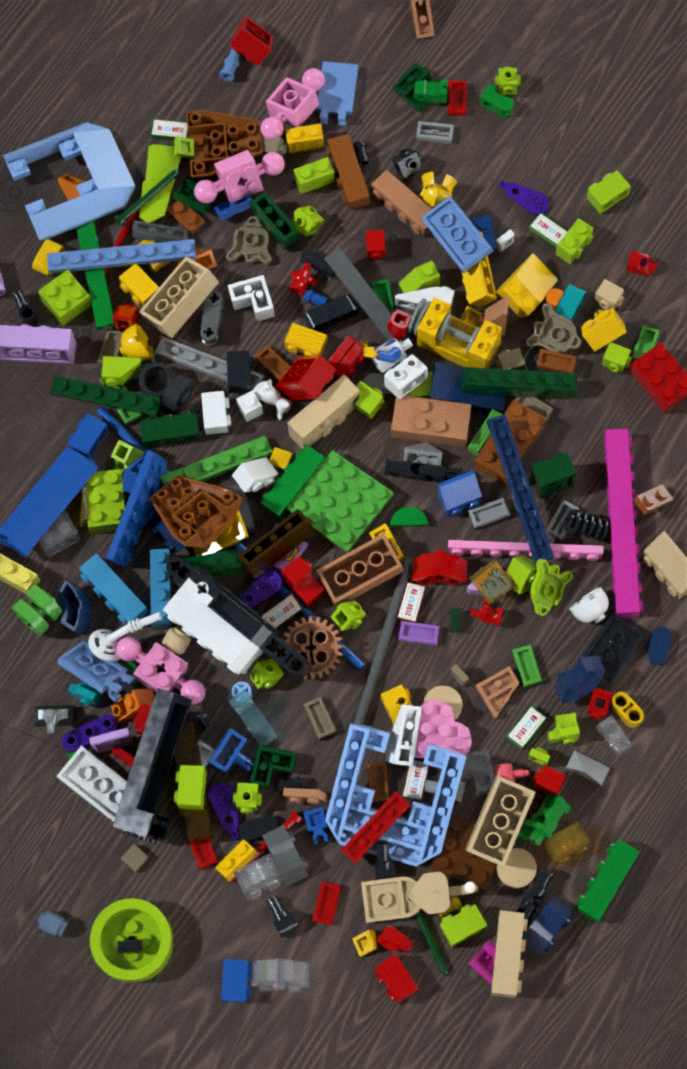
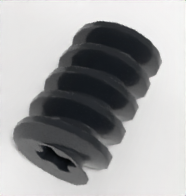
[565,509,608,542]

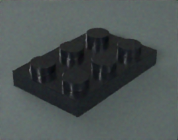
[581,613,645,683]

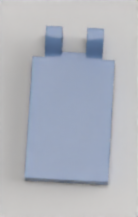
[316,61,359,127]
[57,641,135,702]

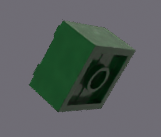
[530,452,576,499]

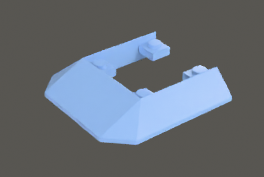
[3,122,135,242]
[325,724,466,866]

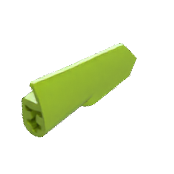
[139,144,182,223]

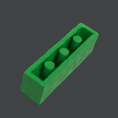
[261,445,325,521]
[576,839,639,924]

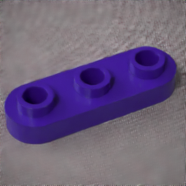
[62,715,118,752]

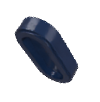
[647,627,672,666]

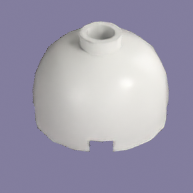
[569,587,609,623]

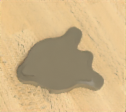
[226,216,272,265]
[526,303,581,353]

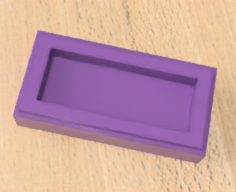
[399,621,440,646]

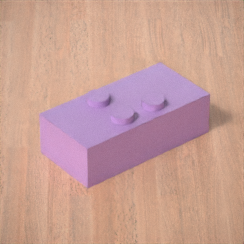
[0,324,76,364]

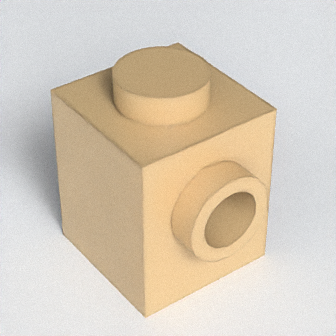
[594,279,625,310]

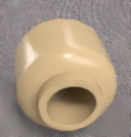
[162,626,191,655]

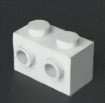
[384,354,428,400]
[201,391,231,435]
[232,457,279,493]

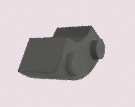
[262,825,308,886]

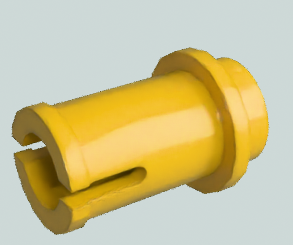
[439,896,462,917]

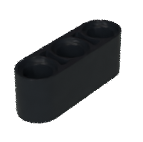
[303,294,359,332]

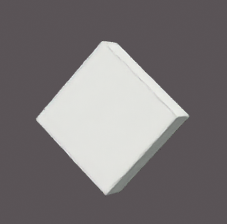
[496,229,515,252]

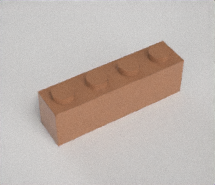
[371,170,432,237]

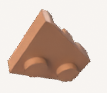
[475,666,519,718]
[283,788,331,806]

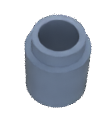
[37,910,68,937]

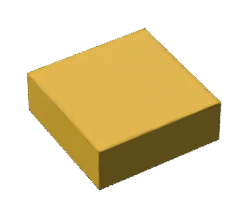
[269,447,293,471]

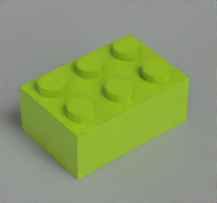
[84,469,126,534]

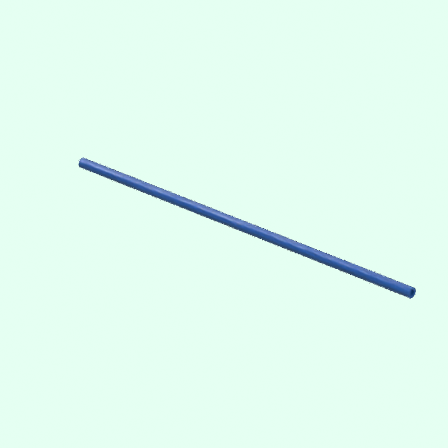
[96,406,365,671]

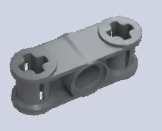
[200,290,224,347]

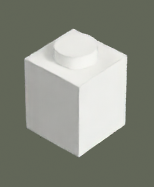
[236,390,263,422]

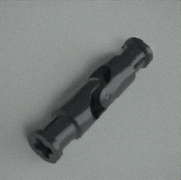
[384,458,462,483]
[515,868,555,932]

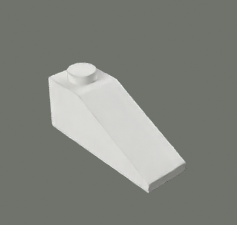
[395,286,455,310]
[385,704,422,766]

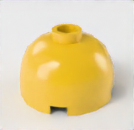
[119,324,154,362]

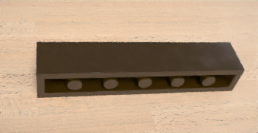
[172,721,214,843]

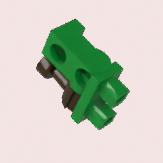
[517,791,571,846]

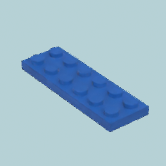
[106,450,167,568]

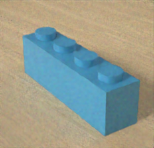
[150,549,173,630]
[79,553,149,625]

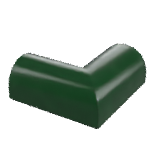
[250,746,297,790]

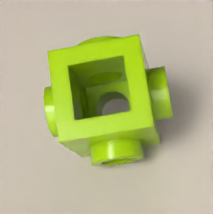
[495,67,521,95]
[291,206,324,236]
[330,600,366,631]
[249,659,284,689]
[233,783,262,814]

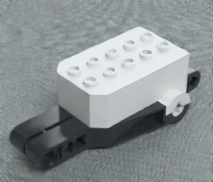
[163,557,311,677]

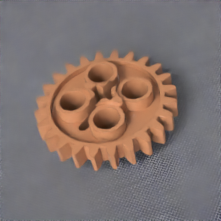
[280,616,344,680]

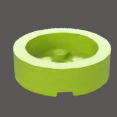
[90,899,173,983]

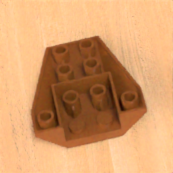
[186,110,263,179]
[150,475,243,548]

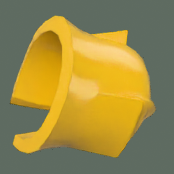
[419,172,457,208]

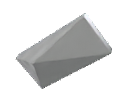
[403,442,443,468]
[566,750,610,786]

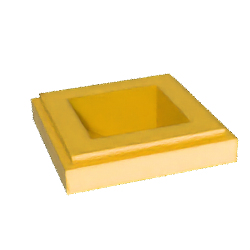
[460,306,483,327]
[352,929,377,957]

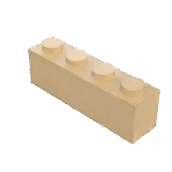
[491,910,528,998]

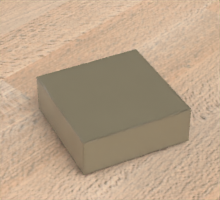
[451,664,469,687]
[120,844,149,873]

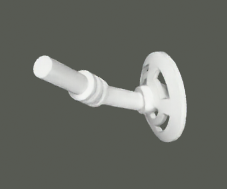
[88,612,162,662]

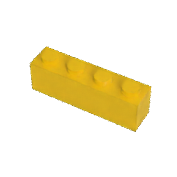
[462,232,497,308]

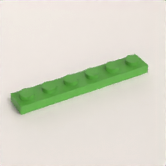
[160,436,273,486]

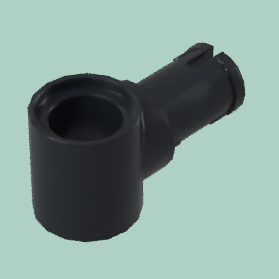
[12,290,38,327]
[374,840,396,880]
[266,896,299,937]

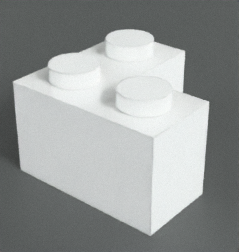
[228,275,275,322]

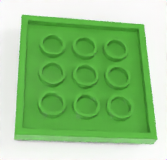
[286,450,394,553]

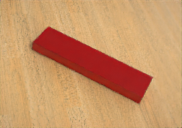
[341,792,411,864]

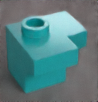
[68,681,104,707]

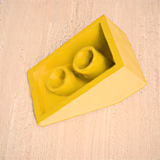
[496,253,558,319]

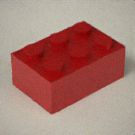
[629,342,687,414]
[276,355,336,400]

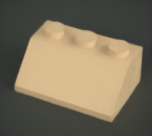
[643,531,687,600]

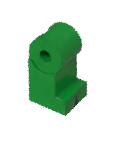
[413,80,448,103]
[480,83,514,118]

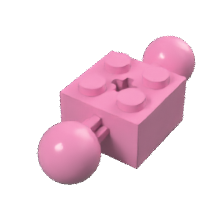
[260,68,325,139]
[194,150,285,204]
[116,637,206,705]

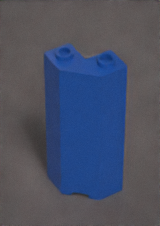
[0,447,99,558]

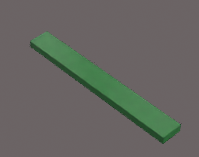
[76,221,115,330]

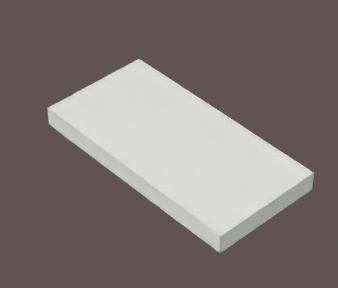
[56,745,127,822]

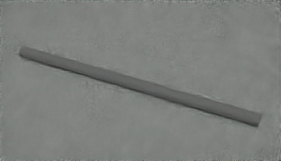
[354,556,413,725]

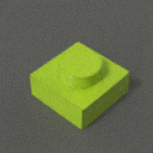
[174,136,194,159]
[528,748,550,766]

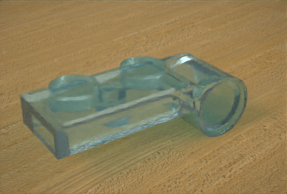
[228,689,278,747]

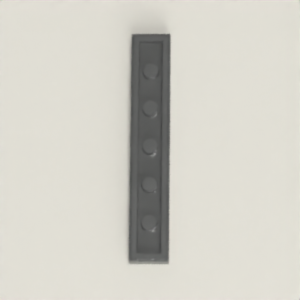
[324,248,407,342]

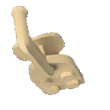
[361,872,479,923]

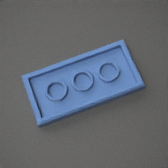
[421,196,493,273]

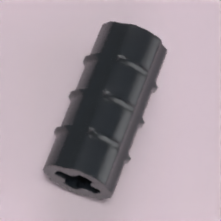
[300,247,335,278]

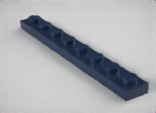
[486,414,554,564]

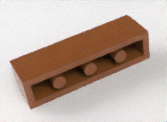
[325,134,370,211]

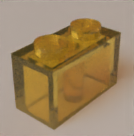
[542,821,590,865]

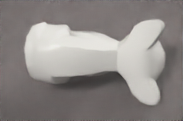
[253,380,293,420]

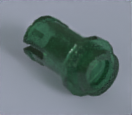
[448,608,464,633]

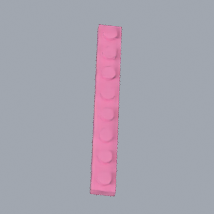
[448,540,603,561]

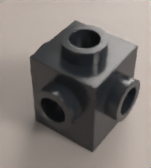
[391,148,423,178]

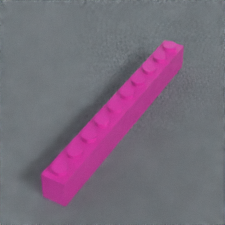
[604,429,643,618]

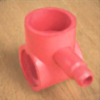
[492,764,530,783]

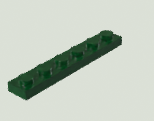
[50,376,162,417]

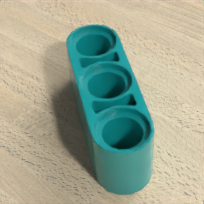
[555,284,587,322]

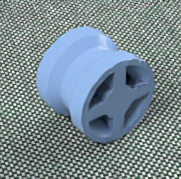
[232,681,252,704]

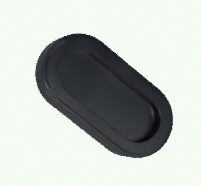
[238,815,278,841]

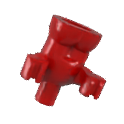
[289,263,318,296]
[470,598,504,627]

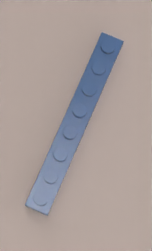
[47,239,196,273]

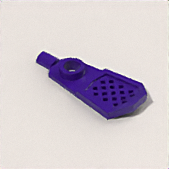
[498,180,549,216]
[239,570,282,608]
[207,782,239,840]

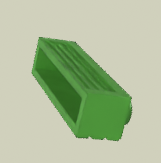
[468,409,502,456]

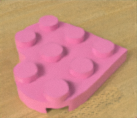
[414,700,472,758]

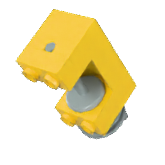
[396,297,502,368]

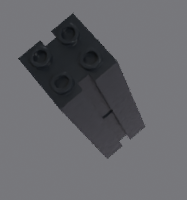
[113,688,192,844]

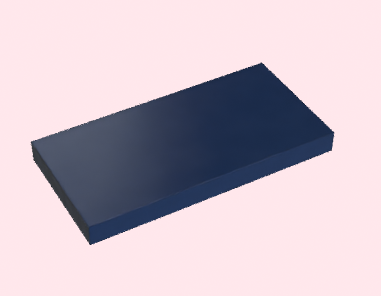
[430,362,505,413]

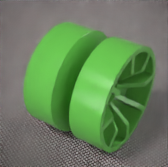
[11,584,63,636]

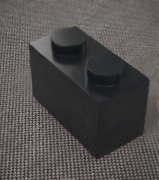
[227,351,255,393]

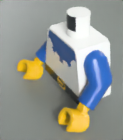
[359,337,413,373]

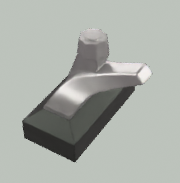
[34,705,75,733]

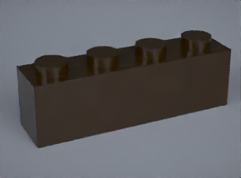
[238,509,315,579]

